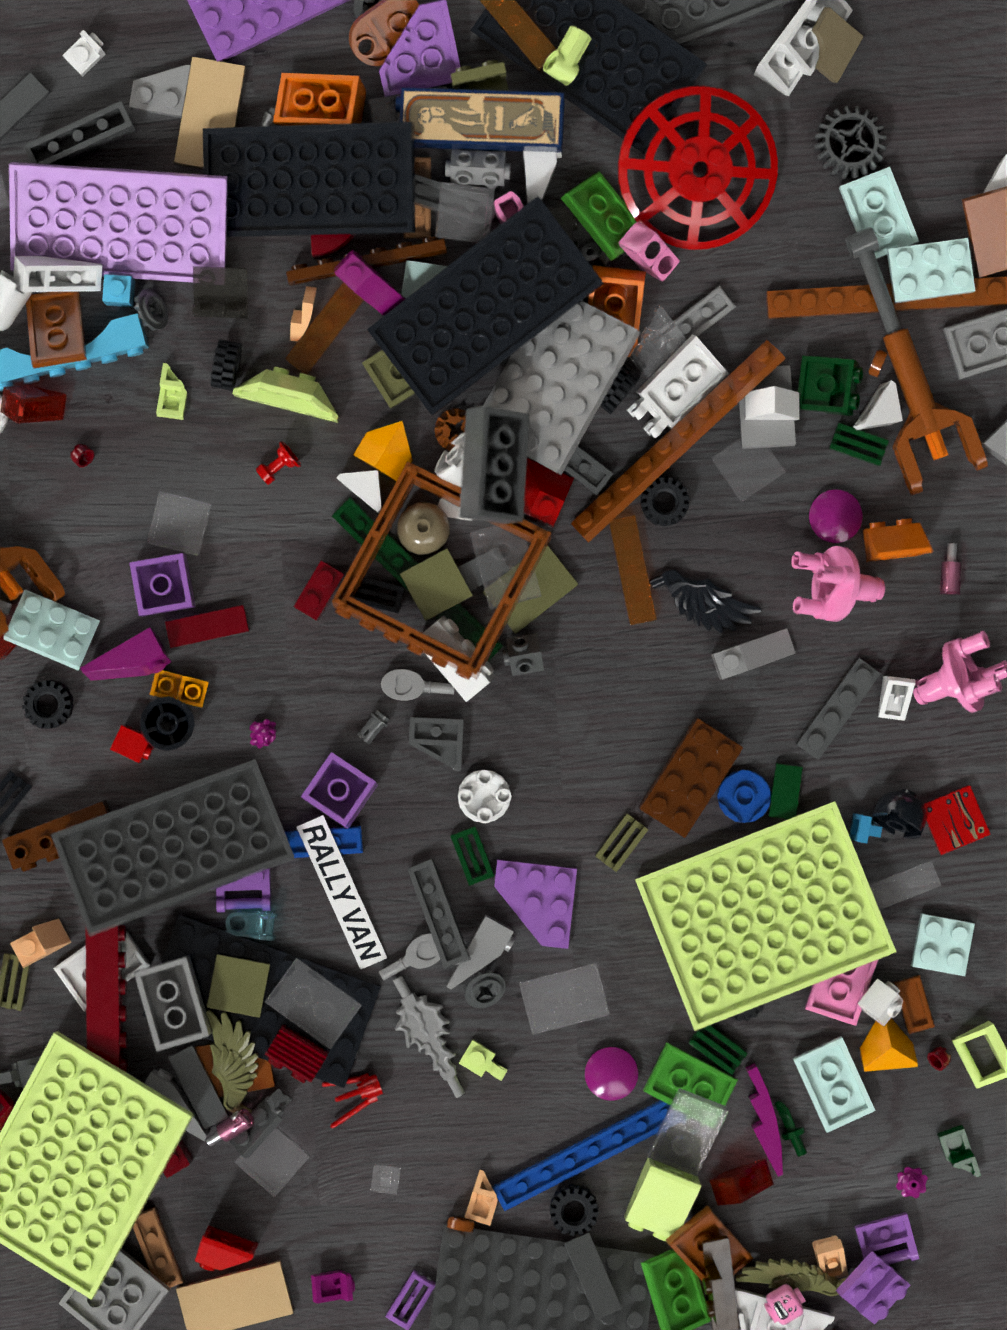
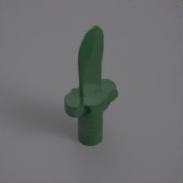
[775,1101,807,1157]

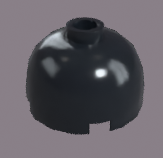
[140,697,195,751]
[871,789,927,839]

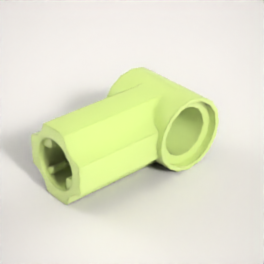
[543,26,591,86]

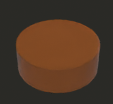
[868,349,888,378]
[447,1216,475,1232]

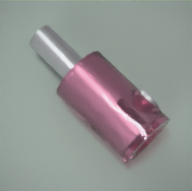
[940,543,961,595]
[206,1109,254,1146]

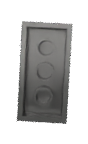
[459,406,530,524]

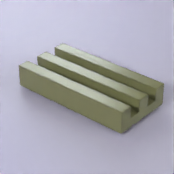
[595,813,648,872]
[0,953,30,1011]

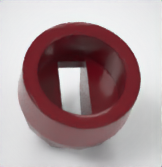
[70,444,94,468]
[927,1047,951,1071]

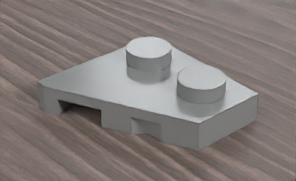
[129,65,191,118]

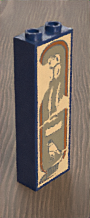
[396,88,565,152]

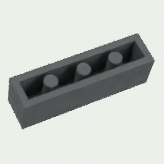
[23,101,137,165]

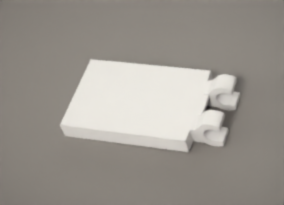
[626,334,729,438]

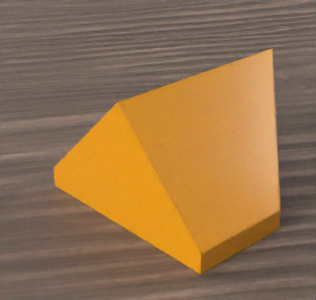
[353,421,413,481]
[860,1018,918,1072]

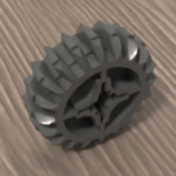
[814,106,887,179]

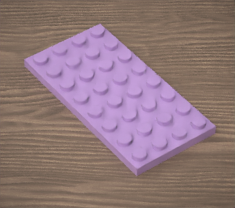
[9,162,228,285]

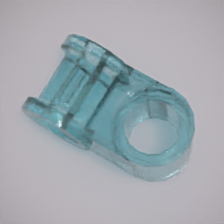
[225,909,278,941]

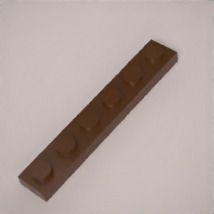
[286,236,447,286]

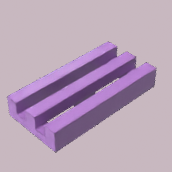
[385,1270,435,1330]

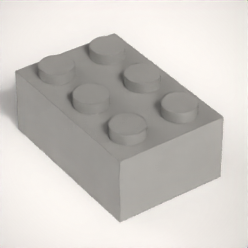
[134,955,212,1051]

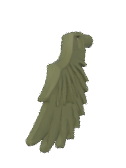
[206,1010,259,1117]
[736,1259,848,1297]

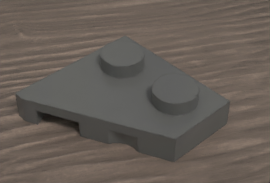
[409,717,464,771]

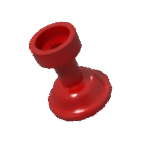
[255,441,301,485]

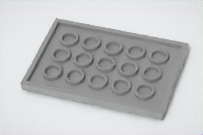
[483,301,641,475]

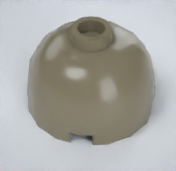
[397,502,450,555]

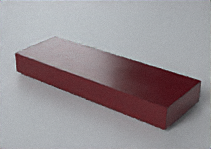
[165,605,250,648]

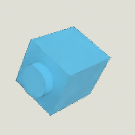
[102,274,135,307]

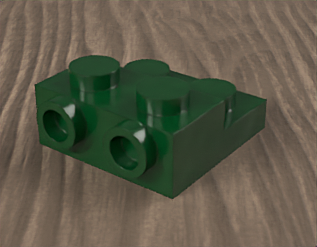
[798,355,863,416]

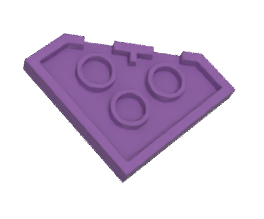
[379,0,461,98]
[494,859,577,949]

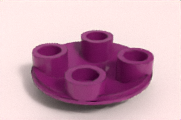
[809,490,863,543]
[585,1047,638,1101]

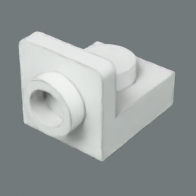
[62,30,106,77]

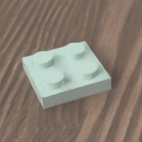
[911,913,975,976]

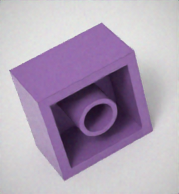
[130,553,196,616]
[301,752,378,829]

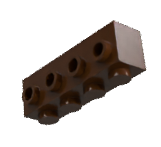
[2,800,111,872]

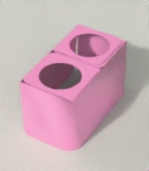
[618,222,680,282]

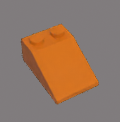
[273,73,367,126]
[588,265,646,358]
[863,518,932,562]

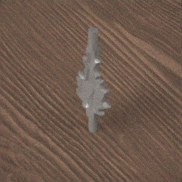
[393,975,465,1098]

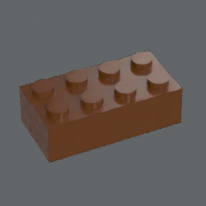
[638,718,743,838]

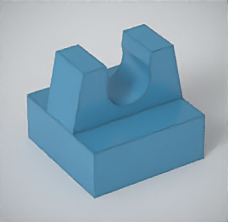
[849,813,882,843]

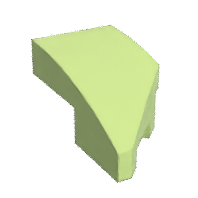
[156,363,187,420]

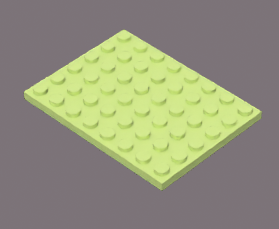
[635,801,896,1031]
[0,1031,194,1300]

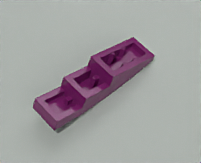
[745,1063,783,1177]

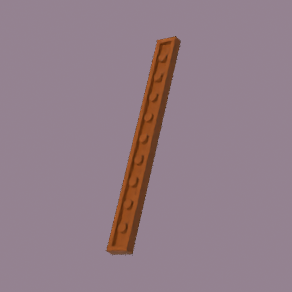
[766,277,1007,319]
[570,340,786,543]

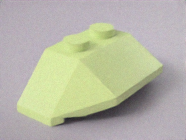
[232,367,339,423]

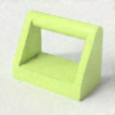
[952,1021,1007,1088]

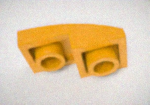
[150,670,209,708]

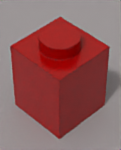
[110,725,154,763]

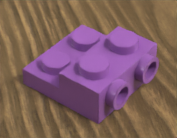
[836,1251,910,1325]

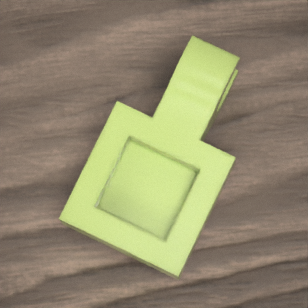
[459,1039,507,1081]

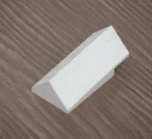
[754,0,853,96]

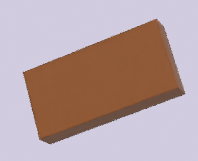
[893,974,935,1034]

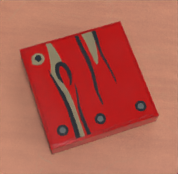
[923,785,991,855]

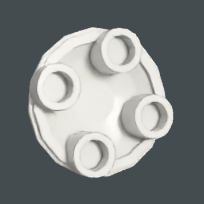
[458,770,512,823]

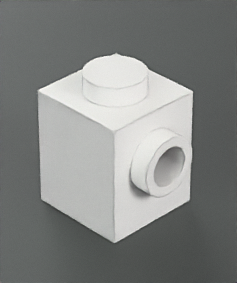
[858,978,904,1026]

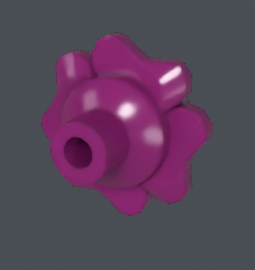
[249,718,276,748]
[896,1166,928,1198]

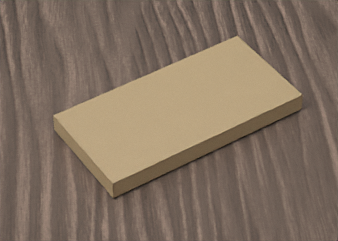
[174,57,246,169]
[176,1260,294,1330]

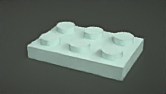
[839,167,919,259]
[887,238,975,303]
[3,589,100,670]
[793,1036,876,1133]

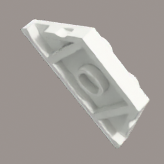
[735,1288,835,1330]

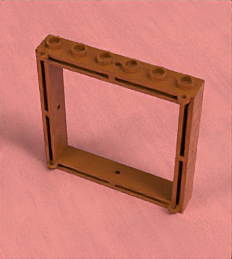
[332,461,551,680]

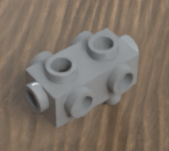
[445,149,511,189]

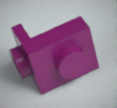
[311,1270,355,1304]

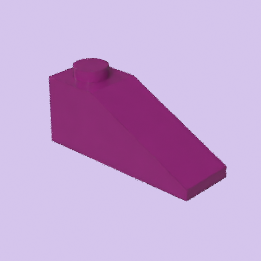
[334,249,406,316]
[80,628,171,681]

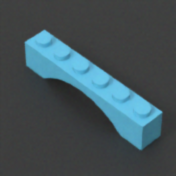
[0,313,149,391]

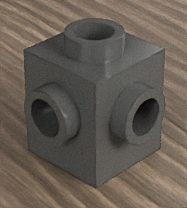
[502,633,544,676]

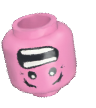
[764,1284,806,1325]

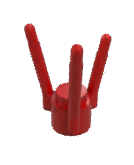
[322,1073,383,1129]

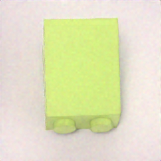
[624,1156,701,1241]

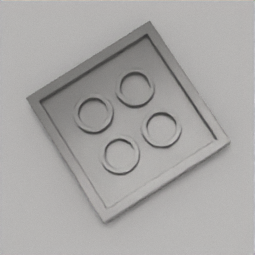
[58,1248,171,1330]

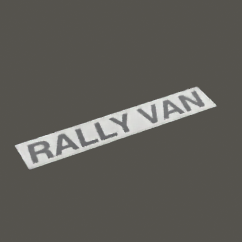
[296,815,387,970]

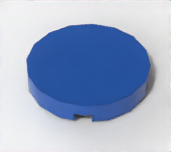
[717,770,771,823]

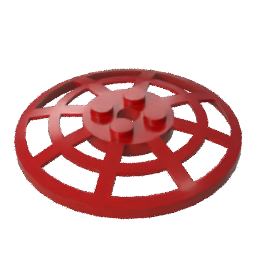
[618,86,778,250]

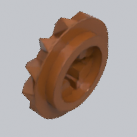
[435,408,466,451]

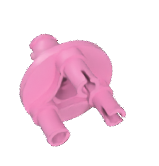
[791,546,885,622]
[913,631,1007,713]

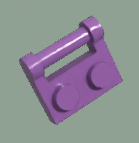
[216,868,271,912]
[854,1212,919,1264]

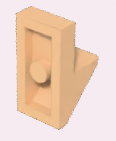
[10,919,72,968]
[812,1236,849,1279]

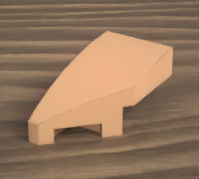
[290,286,317,341]
[464,1170,498,1226]

